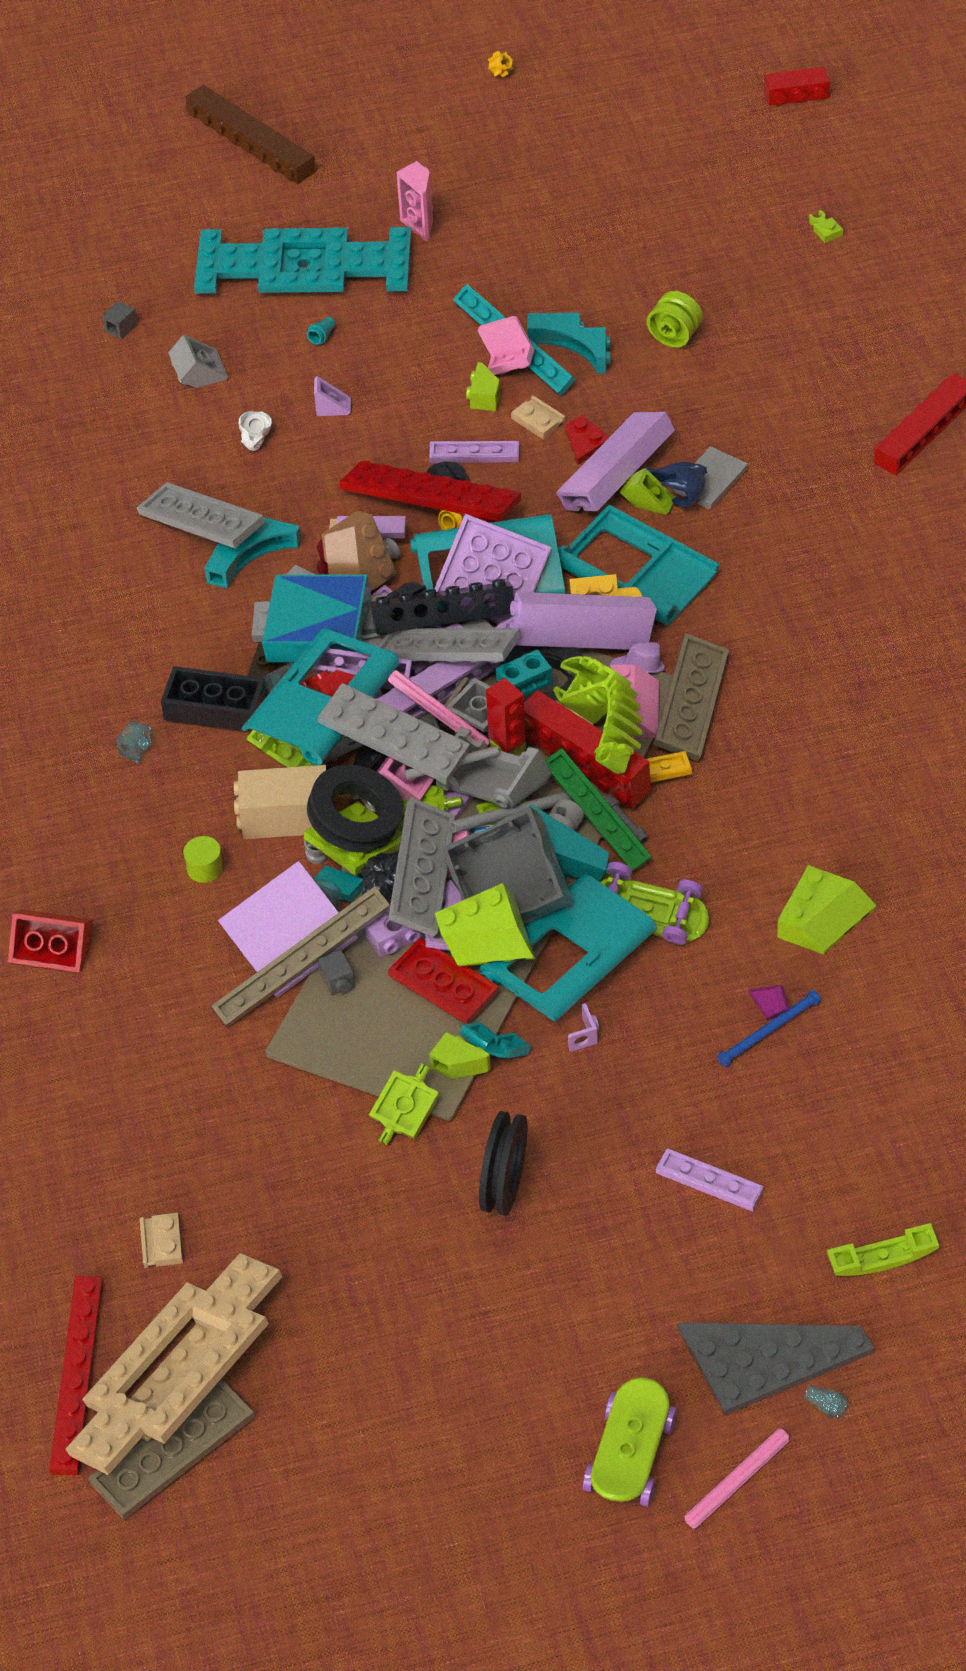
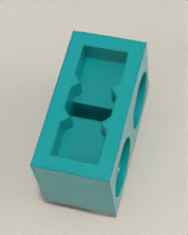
[496,649,552,696]

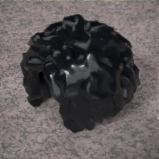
[361,852,399,910]

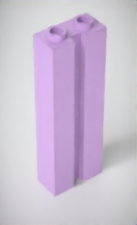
[556,412,675,511]
[506,592,657,649]

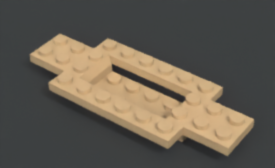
[66,1253,282,1475]

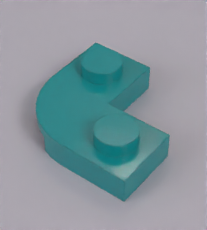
[459,1022,531,1058]

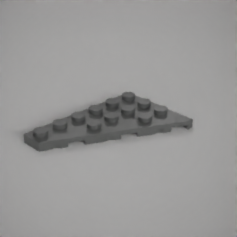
[677,1322,874,1416]

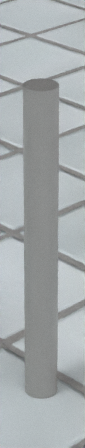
[404,746,499,780]

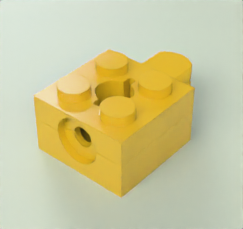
[569,574,642,597]

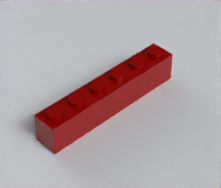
[874,373,966,476]

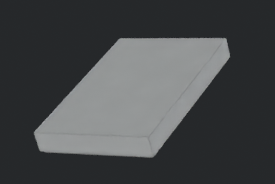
[673,446,748,510]

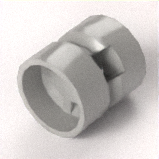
[549,799,584,831]

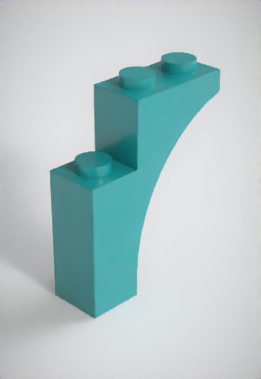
[527,313,610,374]
[205,517,302,589]

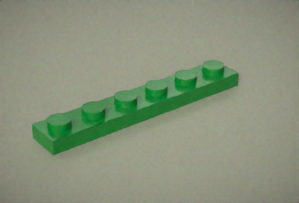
[545,748,652,874]

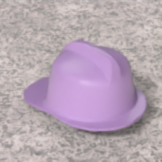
[610,642,665,673]

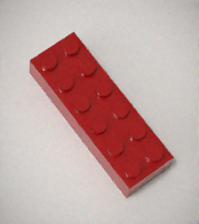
[524,690,651,809]

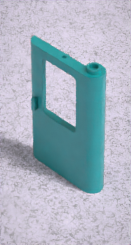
[558,505,719,627]
[410,514,566,610]
[242,629,400,765]
[480,874,657,1022]

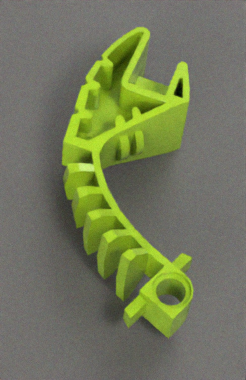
[553,656,642,774]

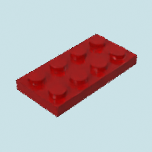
[388,938,499,1024]

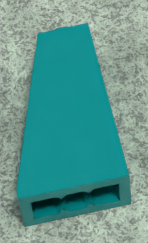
[529,805,609,881]

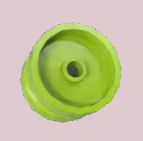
[647,291,703,348]

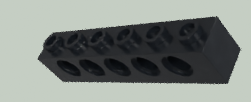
[370,579,514,634]

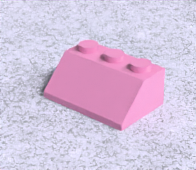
[396,161,433,242]
[611,665,659,738]
[377,756,435,801]

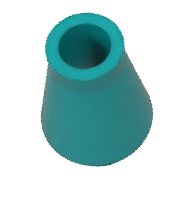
[307,317,336,345]

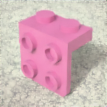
[478,316,535,375]

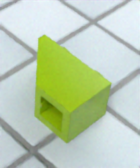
[466,362,500,411]
[429,1032,491,1080]

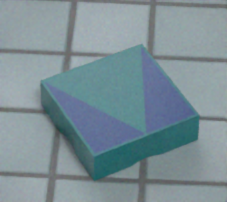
[262,575,371,662]

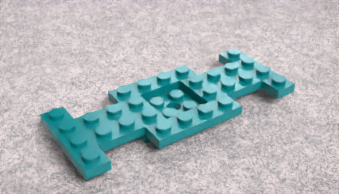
[194,227,411,294]

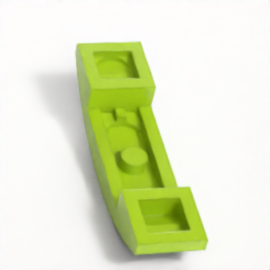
[246,730,314,767]
[827,1223,939,1276]

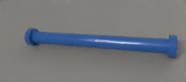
[717,990,821,1067]

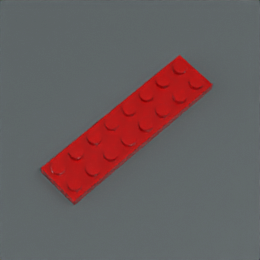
[339,461,521,521]

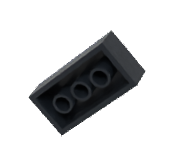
[161,666,267,732]

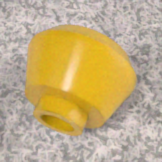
[438,510,465,530]

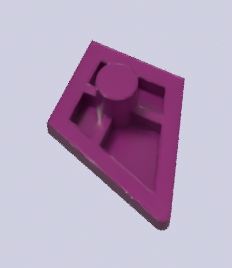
[748,985,789,1020]

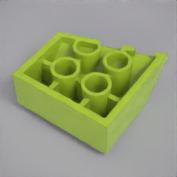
[777,865,877,955]
[435,883,535,967]

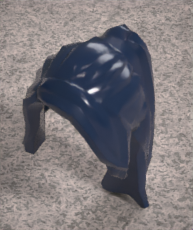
[643,462,708,507]

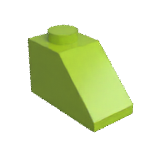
[620,468,675,515]

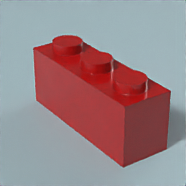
[764,66,830,106]
[486,678,526,753]

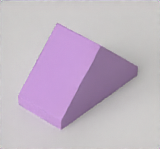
[314,376,351,416]

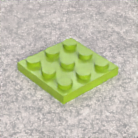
[304,801,402,875]

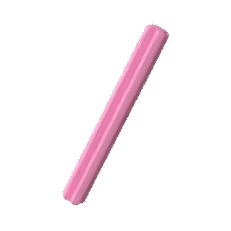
[388,670,490,746]
[685,1428,789,1529]

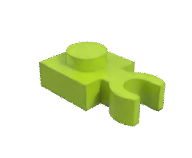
[809,210,843,243]

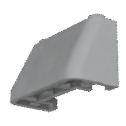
[436,727,551,808]

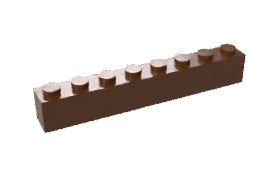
[185,84,316,184]

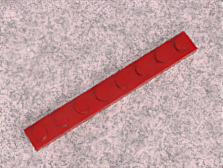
[49,1276,103,1475]

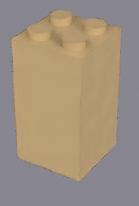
[234,765,326,840]

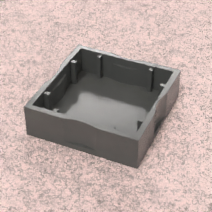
[442,807,573,925]

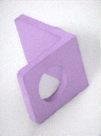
[568,1003,599,1052]

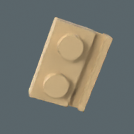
[511,396,565,439]
[140,1212,183,1268]

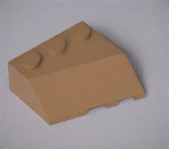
[322,511,397,592]

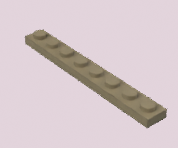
[211,886,390,1028]

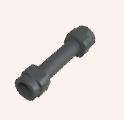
[604,794,649,845]

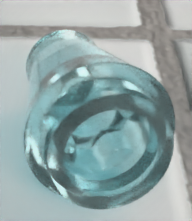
[804,1385,848,1418]

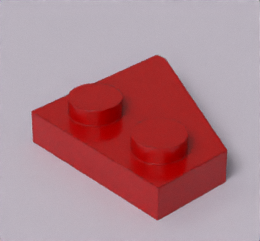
[565,415,609,465]

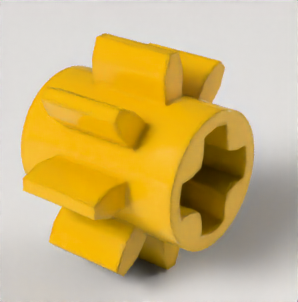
[488,51,513,77]

